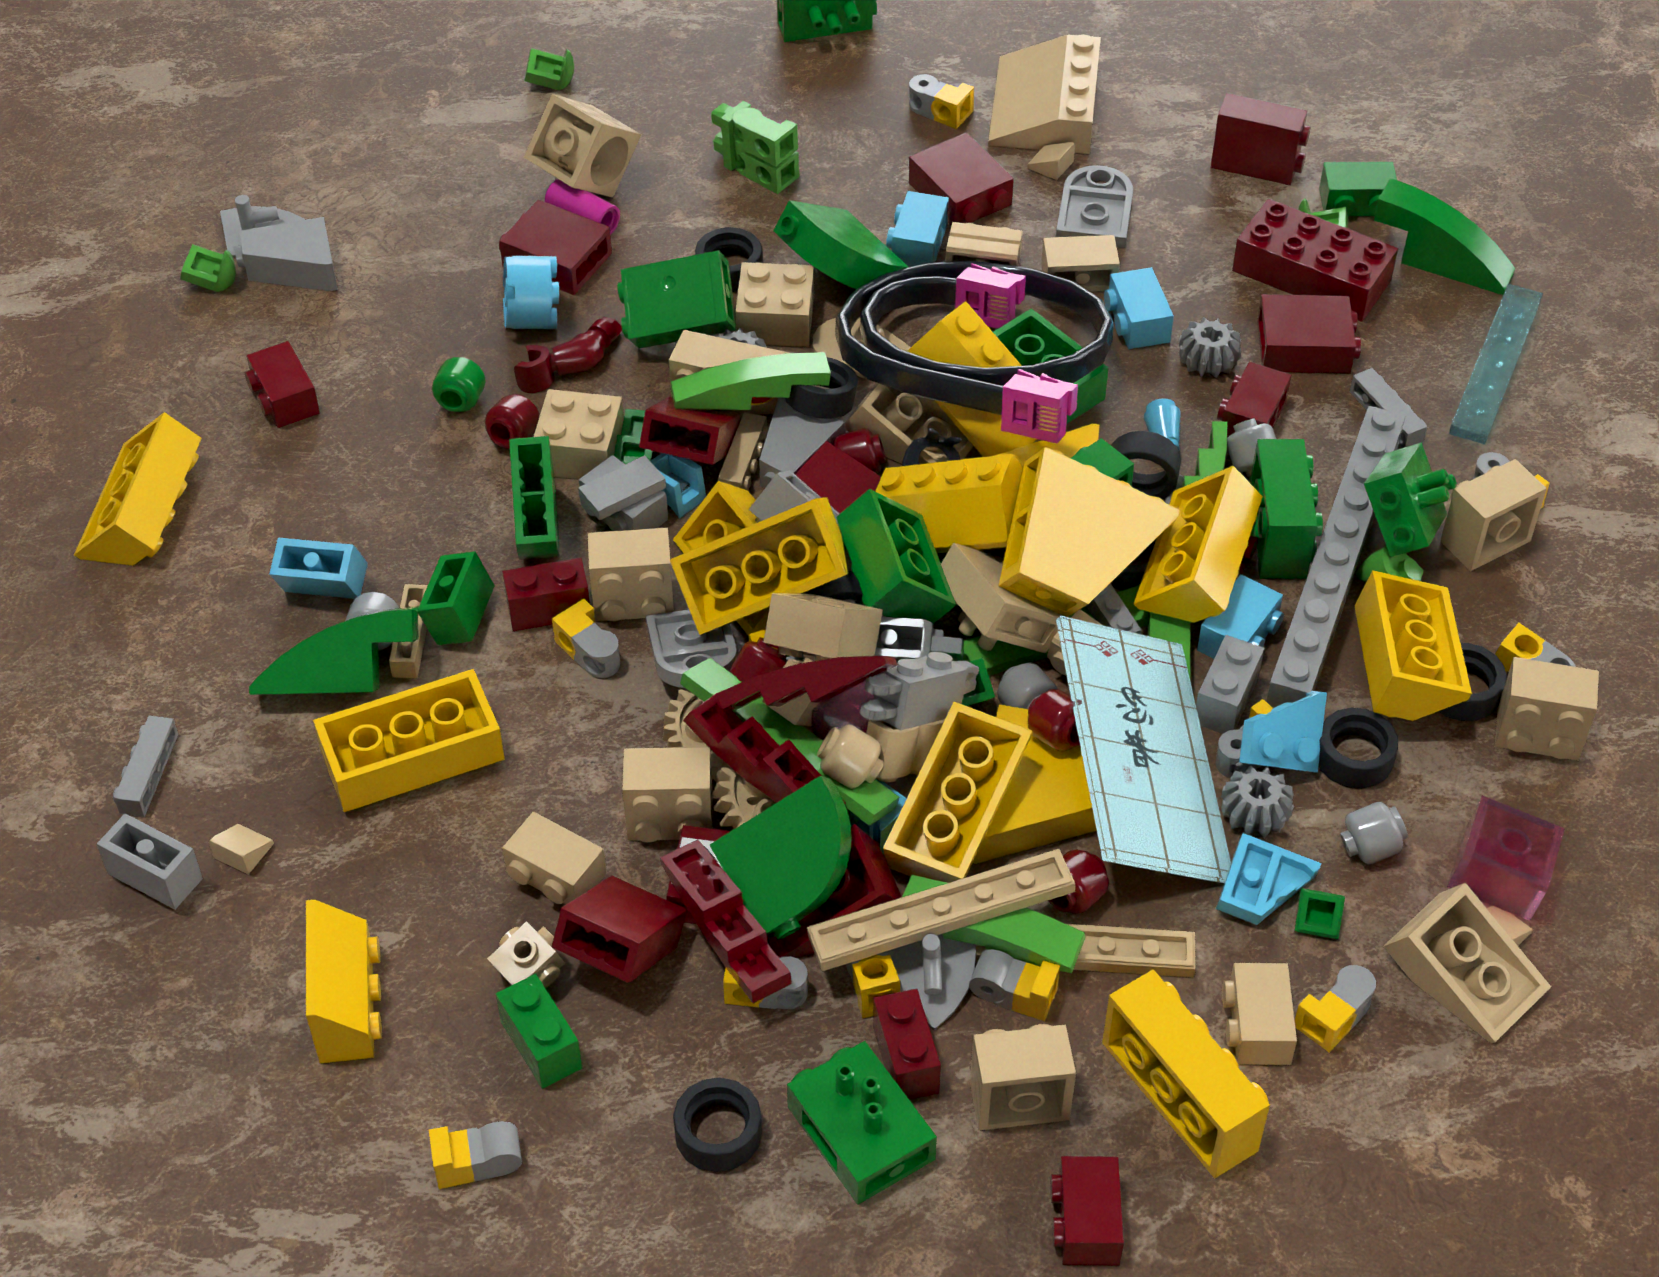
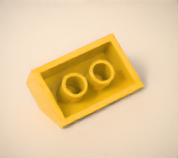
[306,900,382,1064]

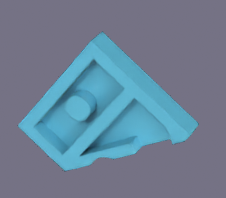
[1239,691,1327,773]
[1216,833,1321,925]

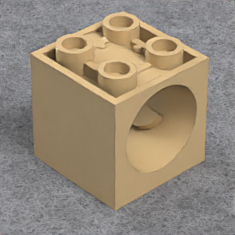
[524,94,642,197]

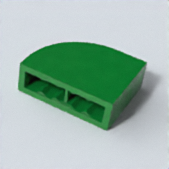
[773,200,908,289]
[509,436,560,560]
[710,776,851,940]

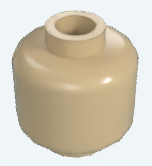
[817,724,884,789]

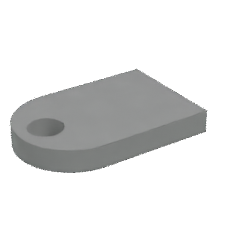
[1056,165,1133,248]
[646,610,737,688]

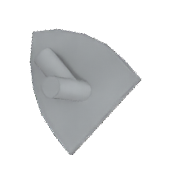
[220,195,305,258]
[889,934,976,1030]

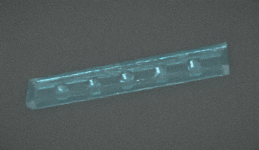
[1449,284,1543,445]

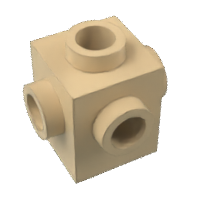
[487,921,565,988]

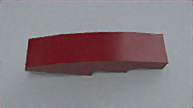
[716,656,898,710]
[683,694,846,804]
[660,839,792,1004]

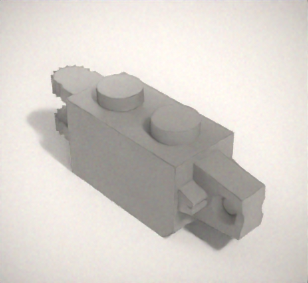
[875,617,964,663]
[860,652,979,730]

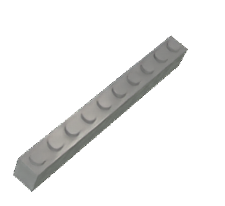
[1266,406,1406,708]

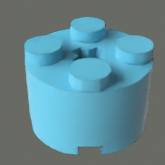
[503,256,559,329]

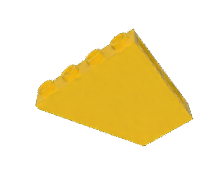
[998,447,1180,617]
[973,704,1097,864]

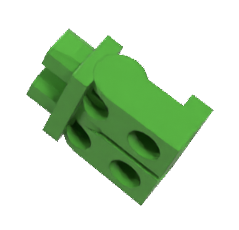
[711,101,799,194]

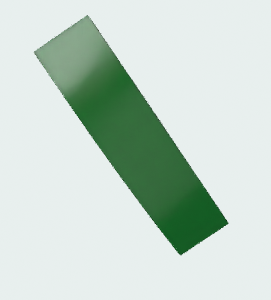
[1374,178,1515,295]
[249,607,419,695]

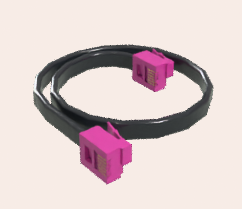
[835,261,1114,443]

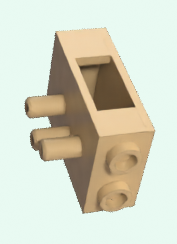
[941,543,1066,653]

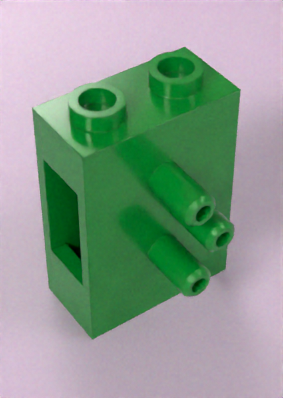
[777,0,877,42]
[617,250,737,349]
[1364,442,1457,557]
[787,1041,937,1205]

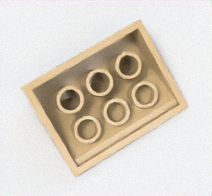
[988,34,1101,154]

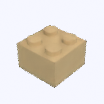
[735,262,814,347]
[534,389,624,479]
[1440,459,1547,571]
[588,528,674,621]
[763,593,883,661]
[1495,657,1599,761]
[623,747,713,842]
[970,1024,1076,1131]

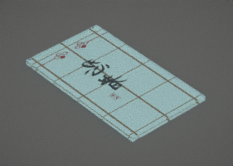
[1056,616,1231,883]

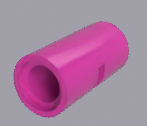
[544,179,620,235]

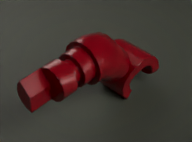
[514,316,622,393]

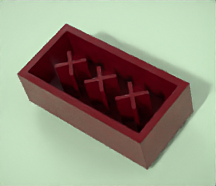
[1232,199,1398,322]

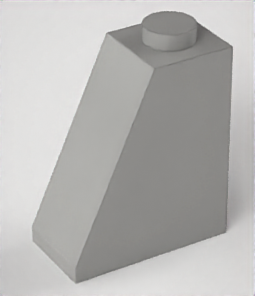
[234,217,338,291]
[759,398,845,488]

